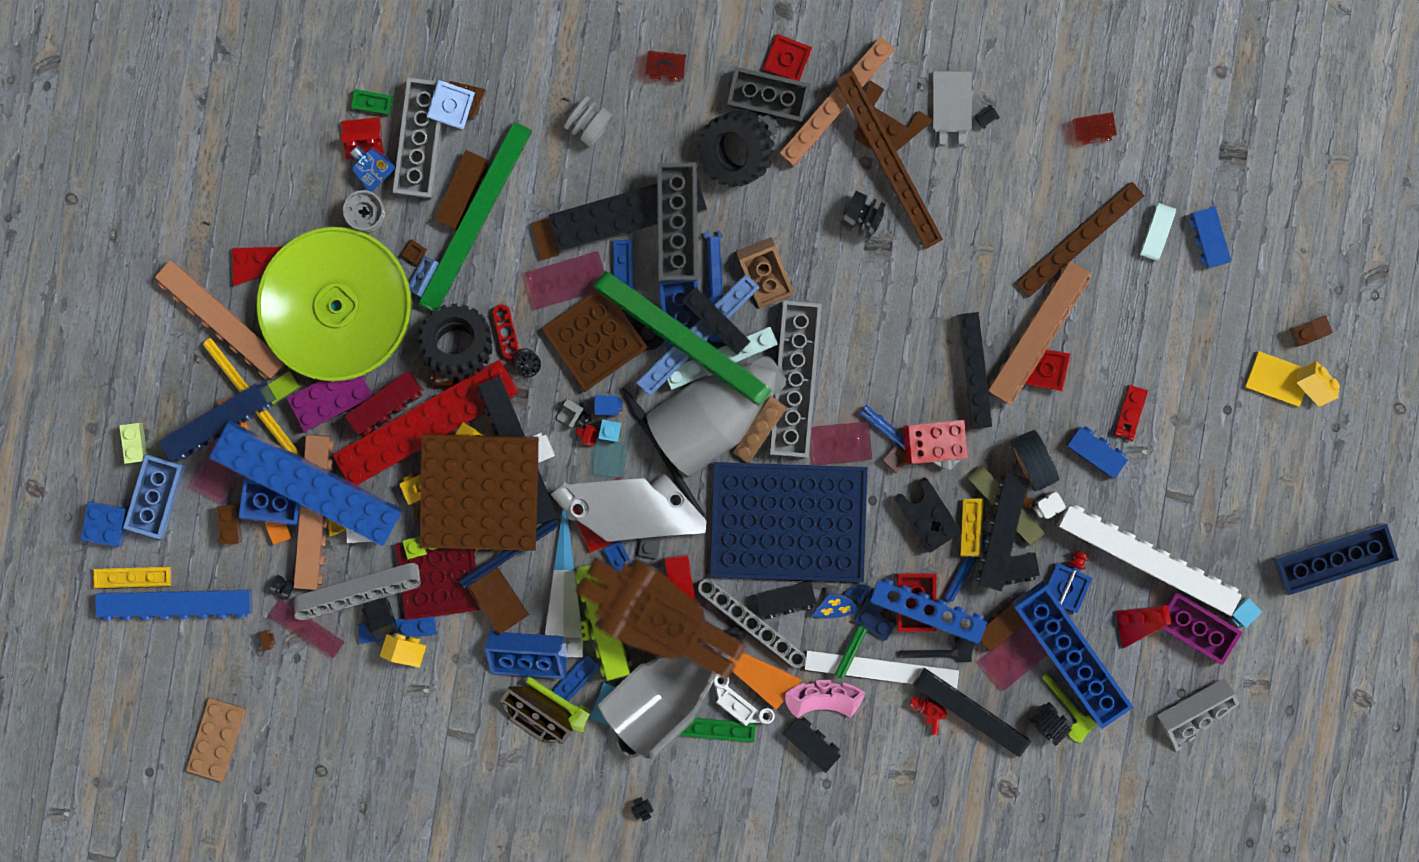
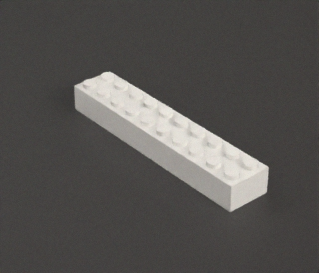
[1056,504,1242,616]

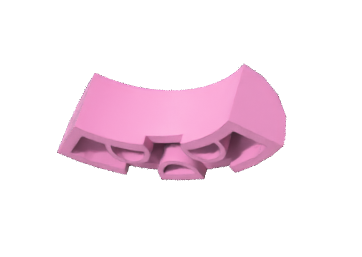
[785,680,865,718]

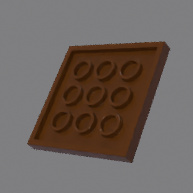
[542,290,649,392]

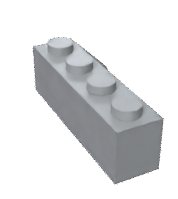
[1157,678,1239,752]

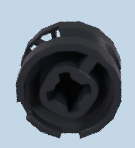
[512,348,541,378]

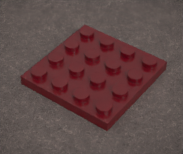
[396,543,481,620]

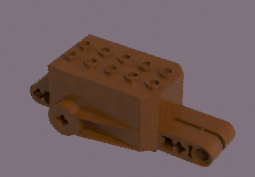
[575,557,747,680]

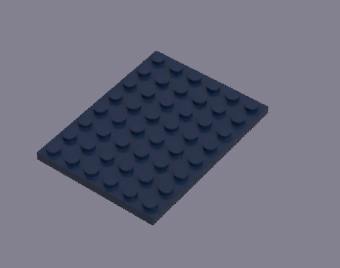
[710,462,868,582]

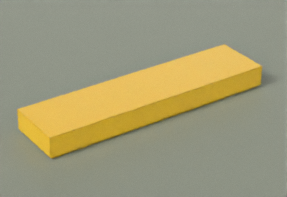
[93,567,172,588]

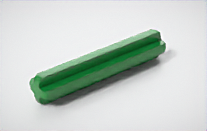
[835,626,867,679]

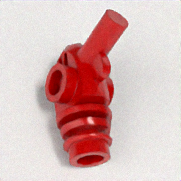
[909,696,947,735]

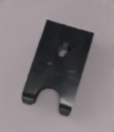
[894,477,962,553]

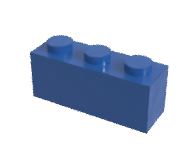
[1189,206,1231,269]
[1066,426,1128,479]

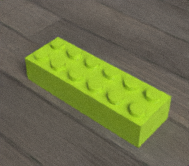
[574,564,631,681]

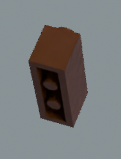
[980,596,1025,652]

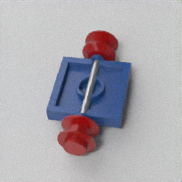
[1047,551,1092,613]

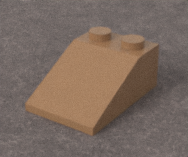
[736,237,795,309]

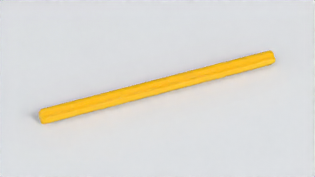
[203,338,304,458]

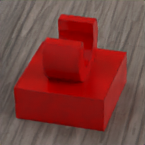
[576,424,600,447]

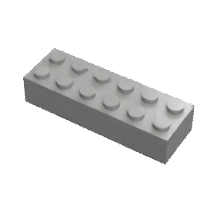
[393,77,443,199]

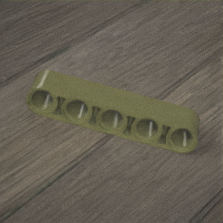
[967,465,1045,547]

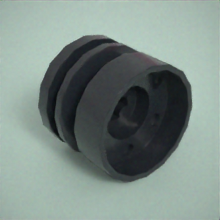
[839,191,886,240]

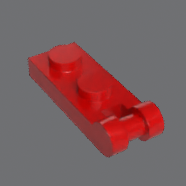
[1114,385,1148,442]

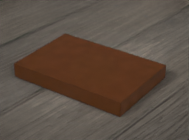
[467,567,529,636]

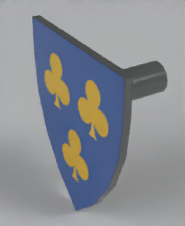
[811,586,859,618]

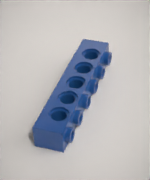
[869,578,987,644]

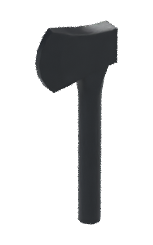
[900,636,975,662]

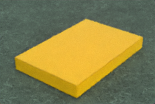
[1245,351,1305,407]

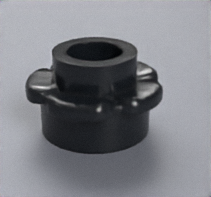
[576,411,593,428]

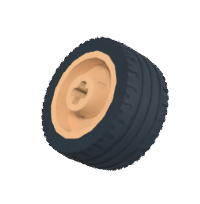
[1010,430,1059,492]

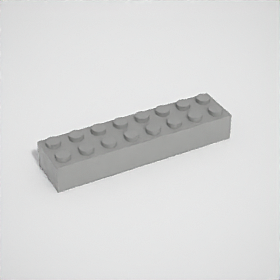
[770,300,822,458]

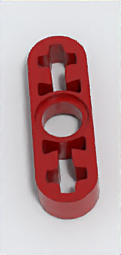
[493,304,520,359]

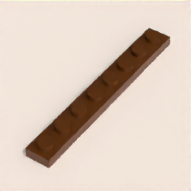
[1016,182,1145,297]

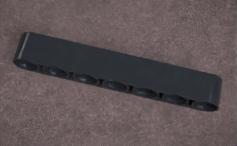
[912,667,1032,757]

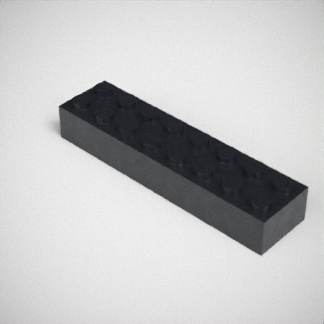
[549,176,707,253]

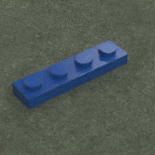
[358,616,437,643]

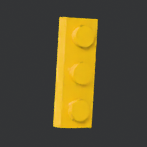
[961,499,984,557]

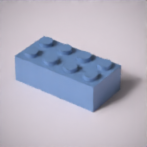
[123,454,186,539]

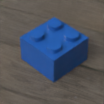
[81,501,129,547]

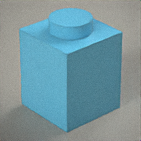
[599,420,622,442]
[1231,597,1262,628]

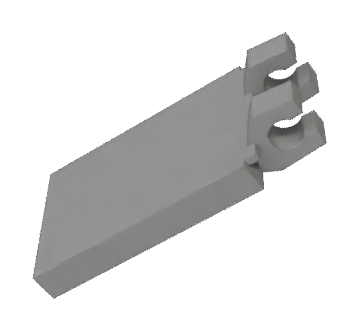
[933,71,972,145]

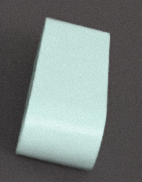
[1140,203,1176,261]

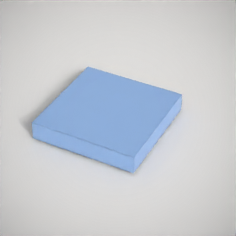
[426,80,475,129]

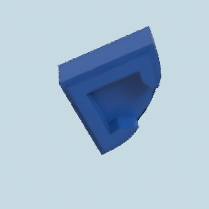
[844,585,870,604]

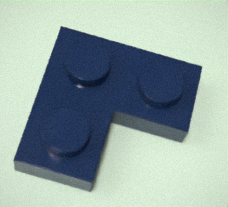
[853,588,896,641]

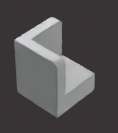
[557,399,584,428]

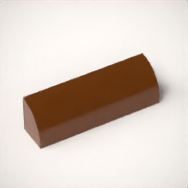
[434,150,490,230]

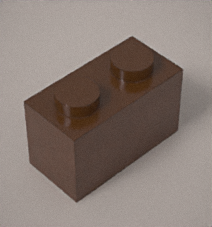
[217,504,242,545]

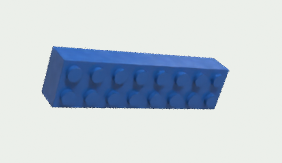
[1012,580,1134,729]

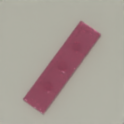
[270,599,345,658]

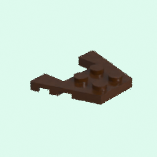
[855,81,933,152]

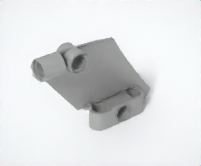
[551,474,707,542]

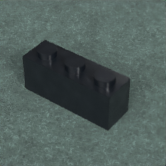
[755,580,816,620]
[783,716,841,773]

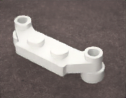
[713,675,775,726]

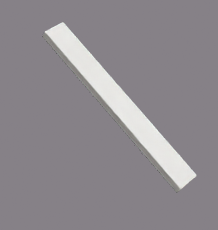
[805,650,959,689]

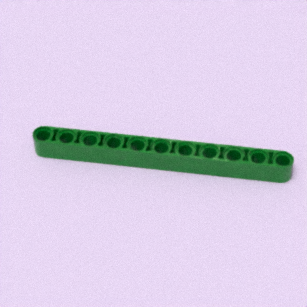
[418,121,532,312]
[593,271,772,406]

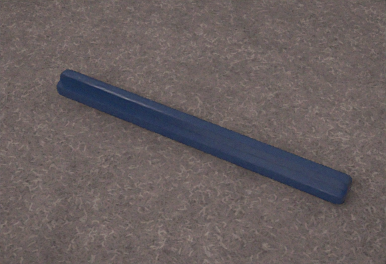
[459,519,559,588]

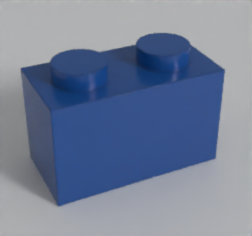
[594,395,623,415]

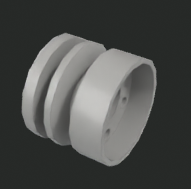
[564,95,614,147]
[343,190,385,234]

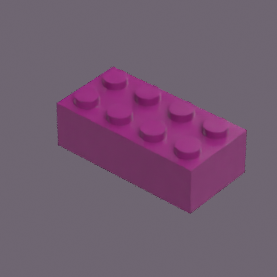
[287,376,374,432]
[1163,591,1243,665]

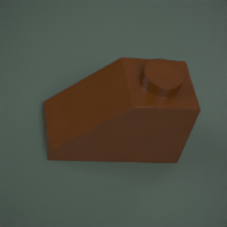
[1290,315,1333,347]

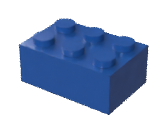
[238,479,300,526]

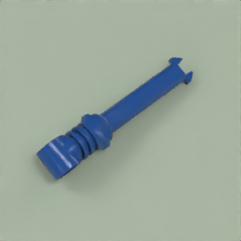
[704,230,723,342]

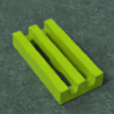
[579,619,591,641]

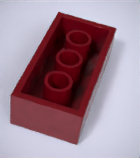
[345,371,424,436]

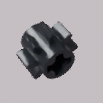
[630,797,654,822]

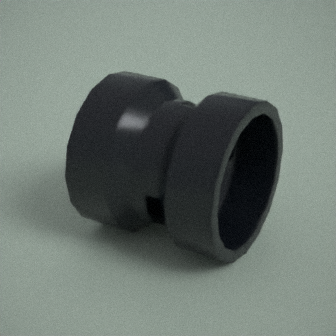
[269,575,294,600]

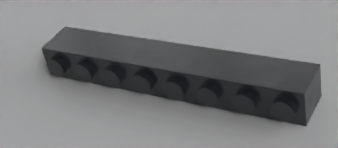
[476,373,557,525]

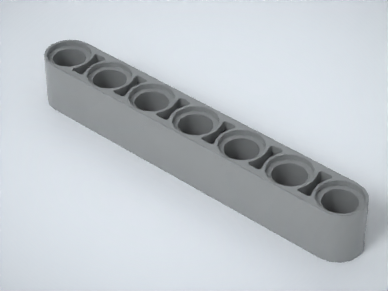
[293,563,421,620]
[698,578,806,668]

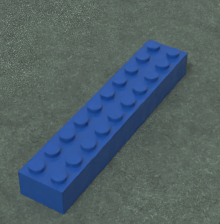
[210,420,401,546]

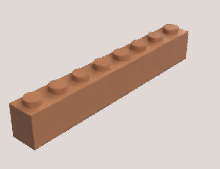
[779,37,895,167]
[155,260,286,379]
[989,261,1093,406]
[294,434,334,590]

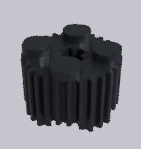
[1028,702,1072,746]

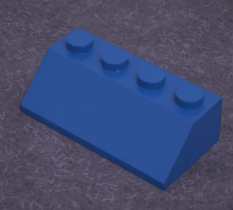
[484,631,567,679]

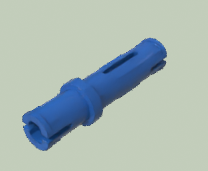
[859,404,905,450]

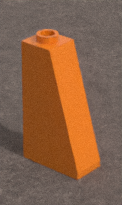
[729,652,802,710]

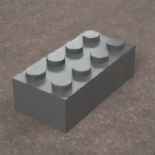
[727,67,811,124]

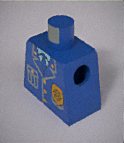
[349,145,396,192]

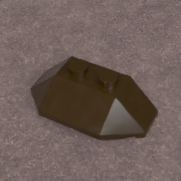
[500,686,573,744]

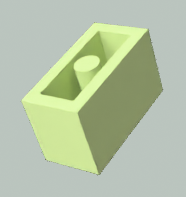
[119,423,147,464]

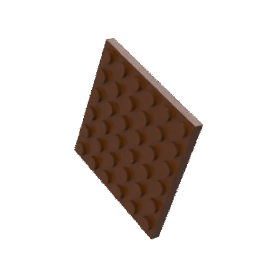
[420,433,539,551]

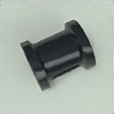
[974,105,999,129]

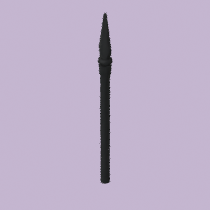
[622,387,705,517]

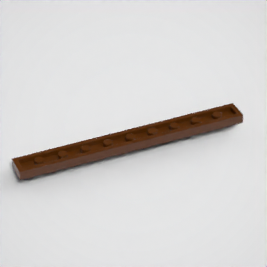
[835,70,943,249]

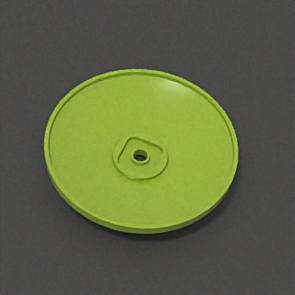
[257,227,412,381]

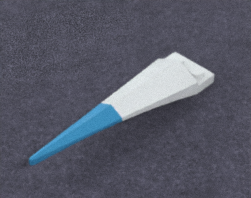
[545,509,583,658]

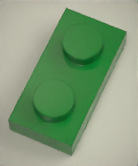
[351,89,393,115]

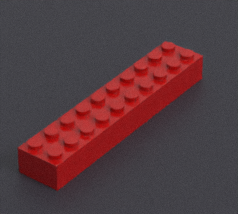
[333,360,520,486]

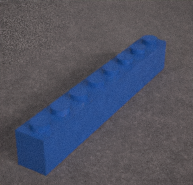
[95,590,252,620]

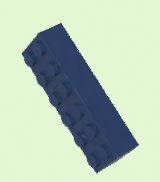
[159,380,277,461]
[1273,523,1399,595]

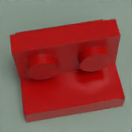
[341,117,384,160]

